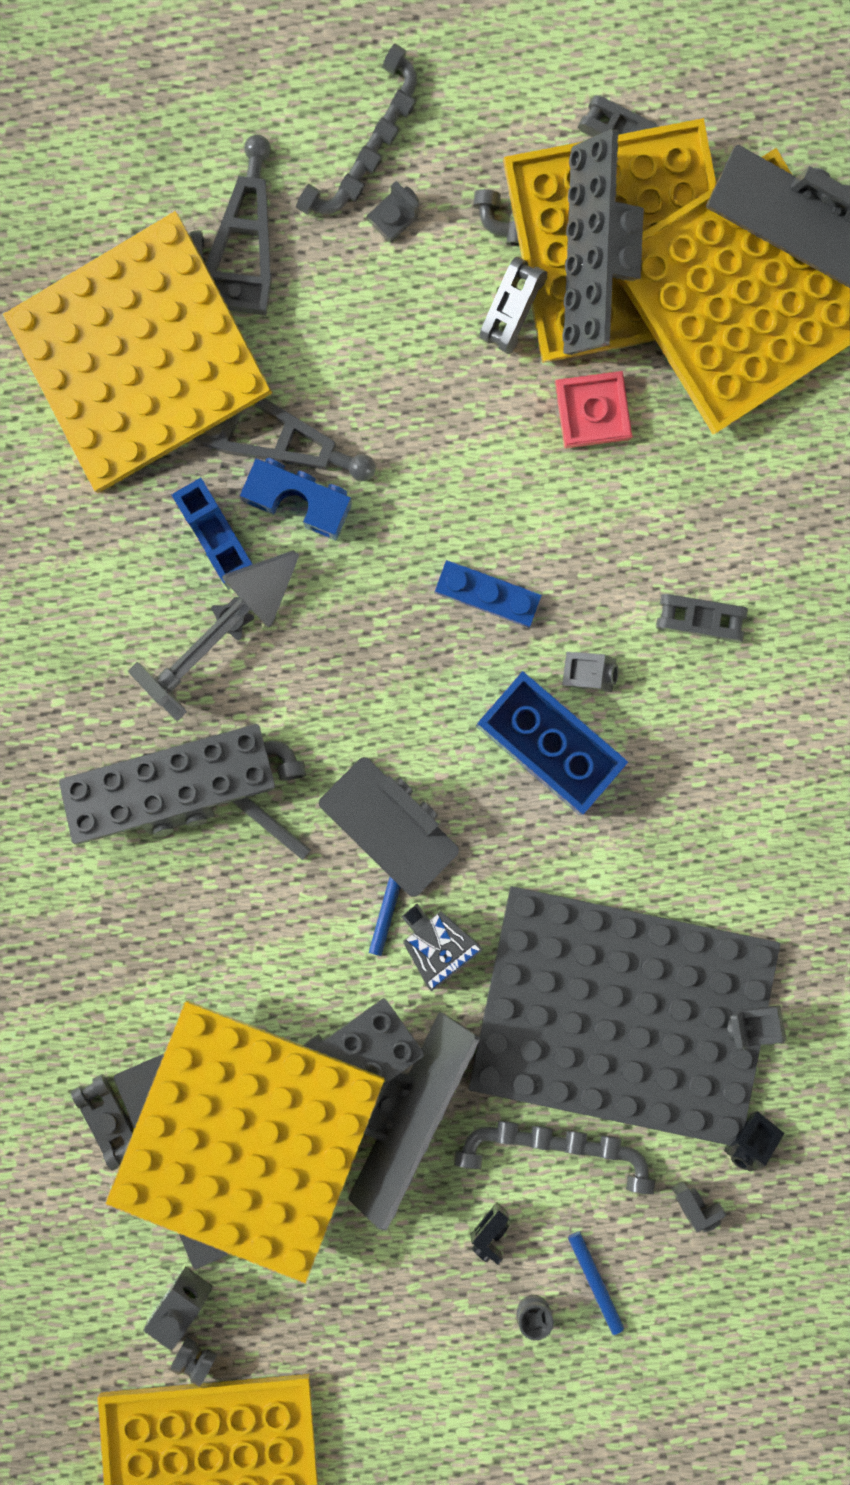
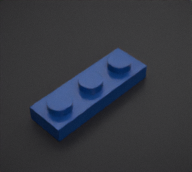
[434,560,542,628]

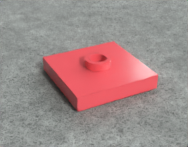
[555,371,632,449]

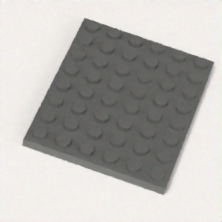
[468,886,781,1145]

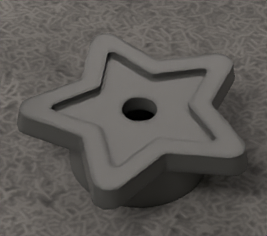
[211,597,254,640]

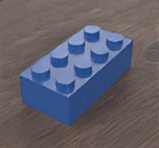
[476,671,628,815]

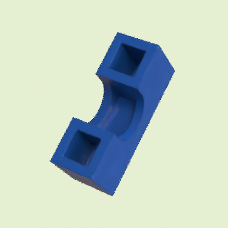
[240,458,352,541]
[171,477,253,590]

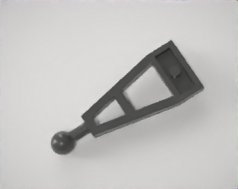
[205,134,272,316]
[193,398,376,482]

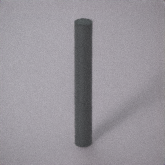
[232,797,311,860]

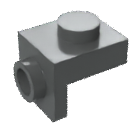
[728,1005,787,1050]

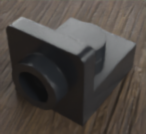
[724,1111,785,1172]
[470,1202,509,1265]

